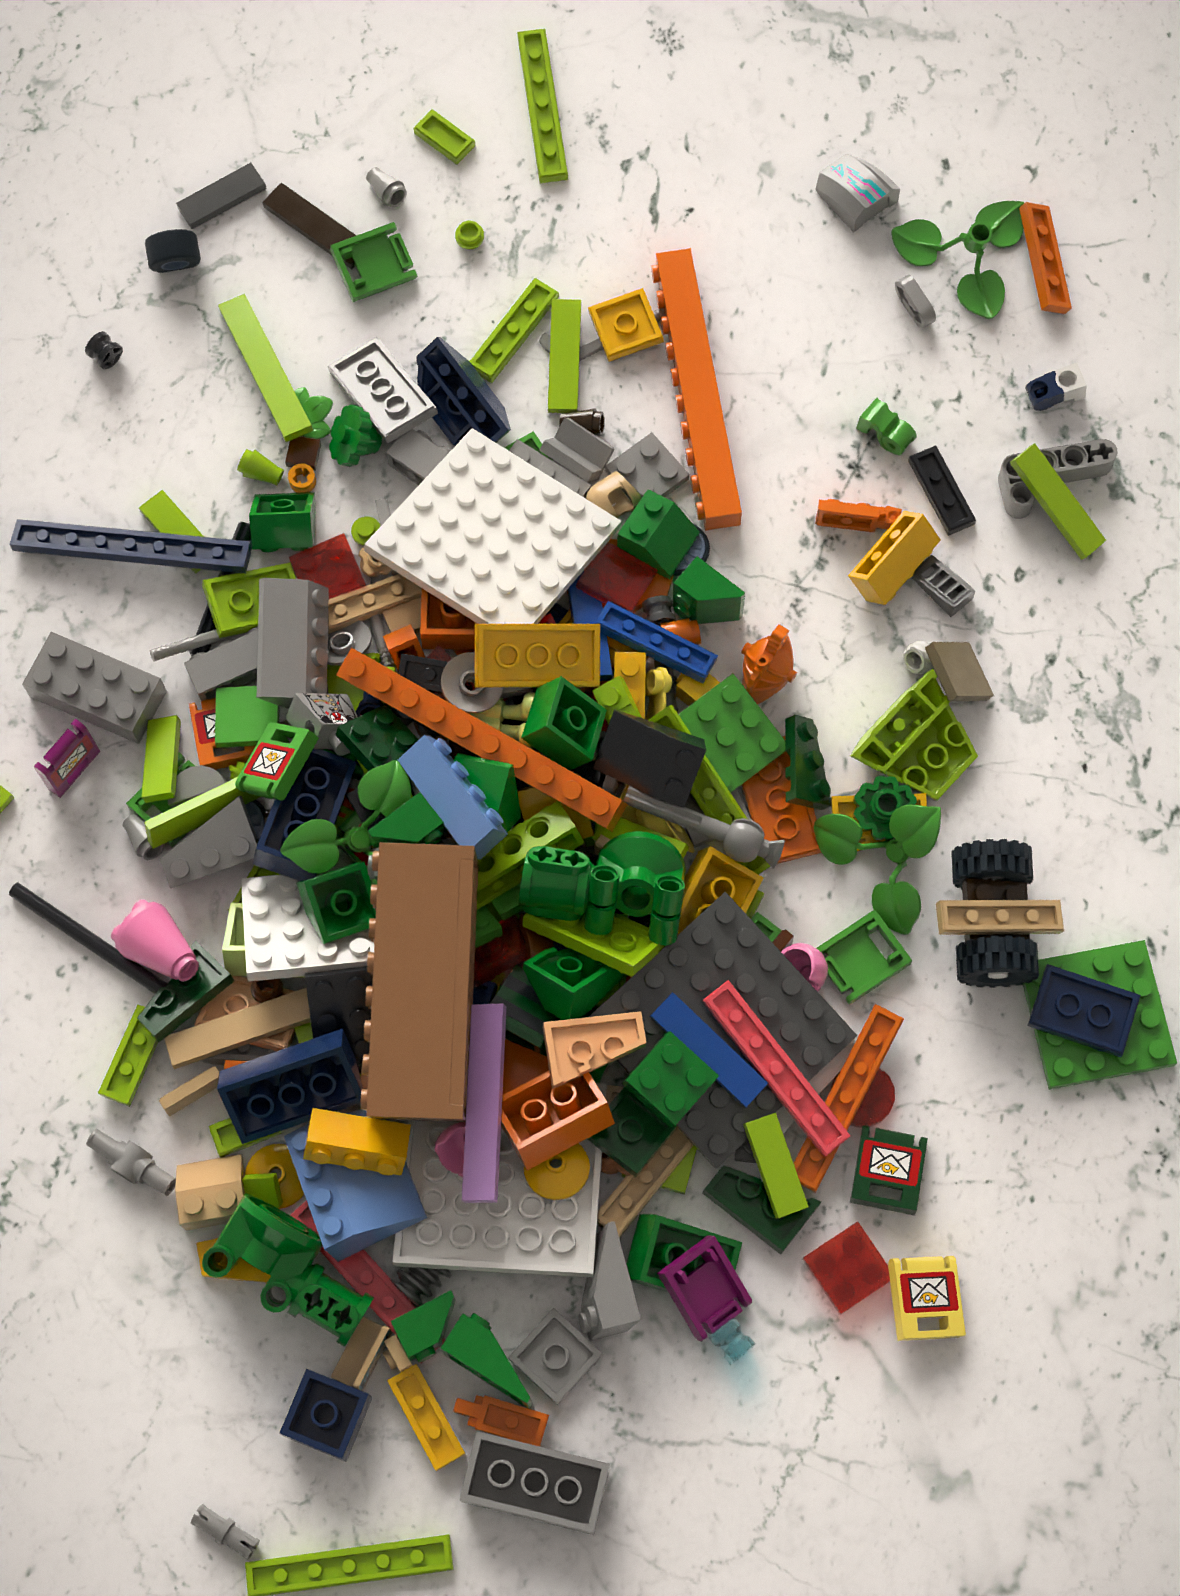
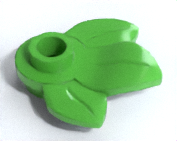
[294,387,333,439]

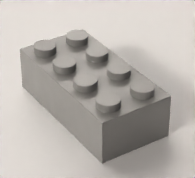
[22,632,167,744]
[459,1431,610,1535]

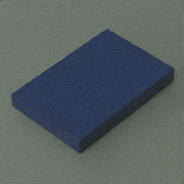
[1027,964,1141,1057]

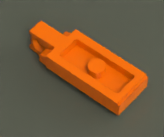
[815,499,902,533]
[453,1395,549,1446]

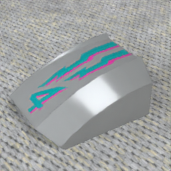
[815,154,900,232]

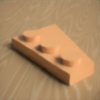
[542,1011,647,1089]

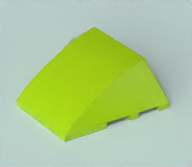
[850,669,978,801]

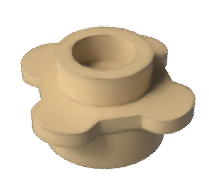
[358,548,391,577]

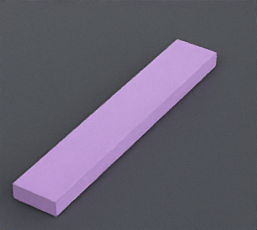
[462,1003,506,1203]

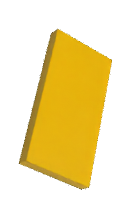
[475,624,600,688]

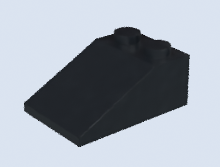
[593,709,706,808]

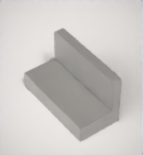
[539,418,614,482]

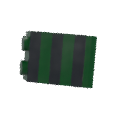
[490,954,560,1054]

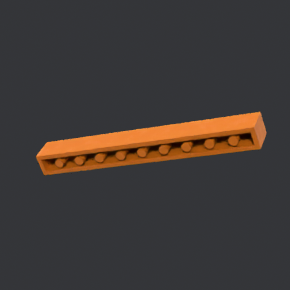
[651,248,742,531]
[336,647,628,832]

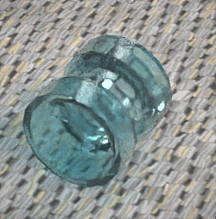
[709,1317,756,1365]

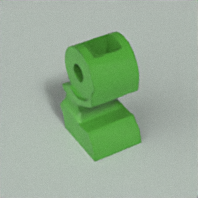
[856,398,917,455]

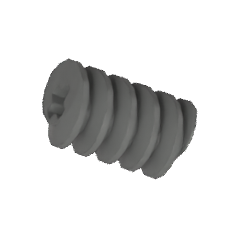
[390,1267,452,1306]

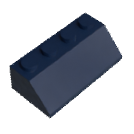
[217,1029,363,1144]

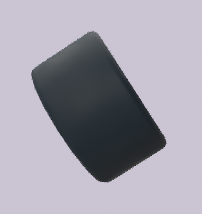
[145,229,201,273]

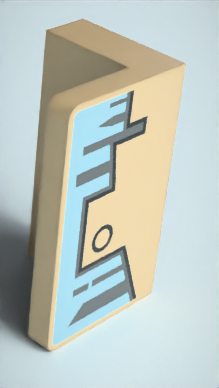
[331,1317,393,1391]

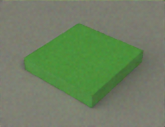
[215,686,279,748]

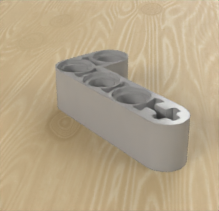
[998,439,1118,519]

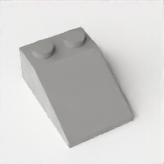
[579,1221,641,1341]

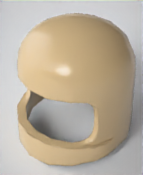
[586,471,641,519]

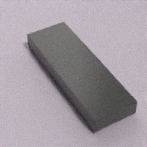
[176,162,267,229]

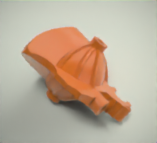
[741,624,797,705]

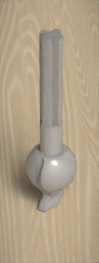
[623,786,785,869]

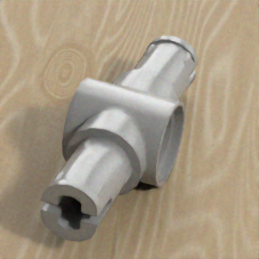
[86,1129,176,1196]

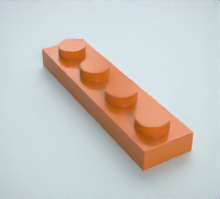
[1019,202,1072,314]

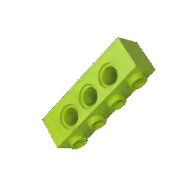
[477,801,585,910]

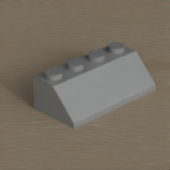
[256,578,329,709]

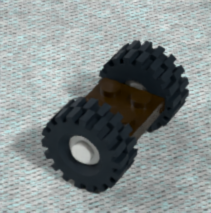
[951,839,1039,988]

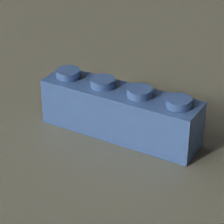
[398,735,508,860]

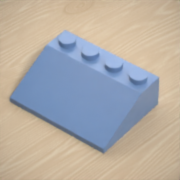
[284,1109,427,1262]

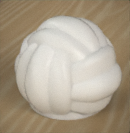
[903,640,933,674]

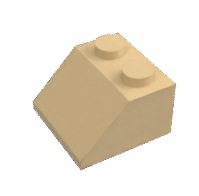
[175,1154,245,1231]

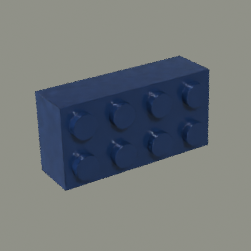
[252,748,357,881]

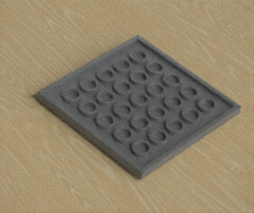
[589,892,857,1169]

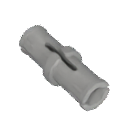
[190,1504,260,1560]

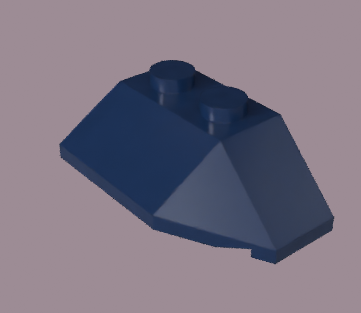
[416,337,511,446]

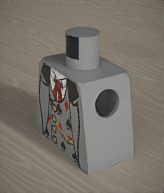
[286,693,357,756]

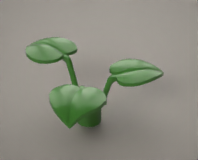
[891,201,1024,319]
[280,760,411,885]
[814,804,941,935]

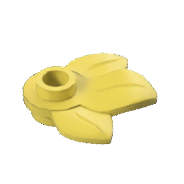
[645,667,672,720]

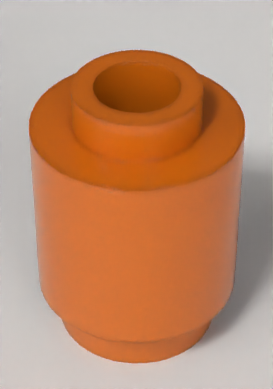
[660,618,701,645]

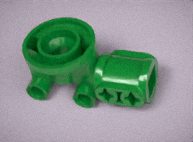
[519,831,686,945]
[202,1194,374,1347]

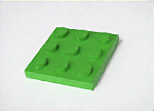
[678,673,786,793]

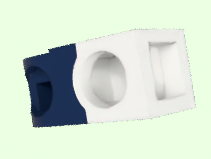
[1025,363,1087,411]

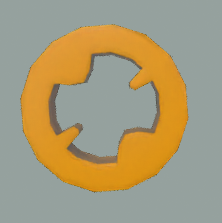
[288,464,316,493]

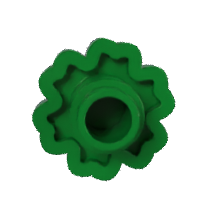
[329,404,382,467]
[853,776,917,841]

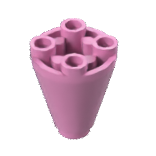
[111,900,199,982]

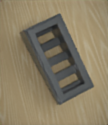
[911,555,975,617]

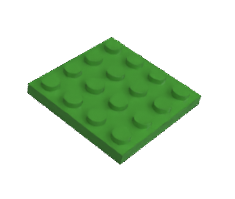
[1023,940,1177,1090]

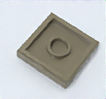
[925,642,994,702]

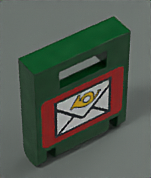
[850,1125,928,1215]

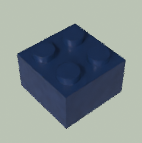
[279,1369,372,1462]

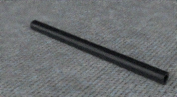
[9,882,168,994]

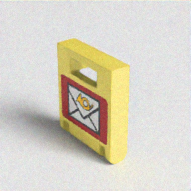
[888,1256,966,1341]

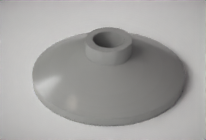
[327,620,372,665]
[441,652,504,713]

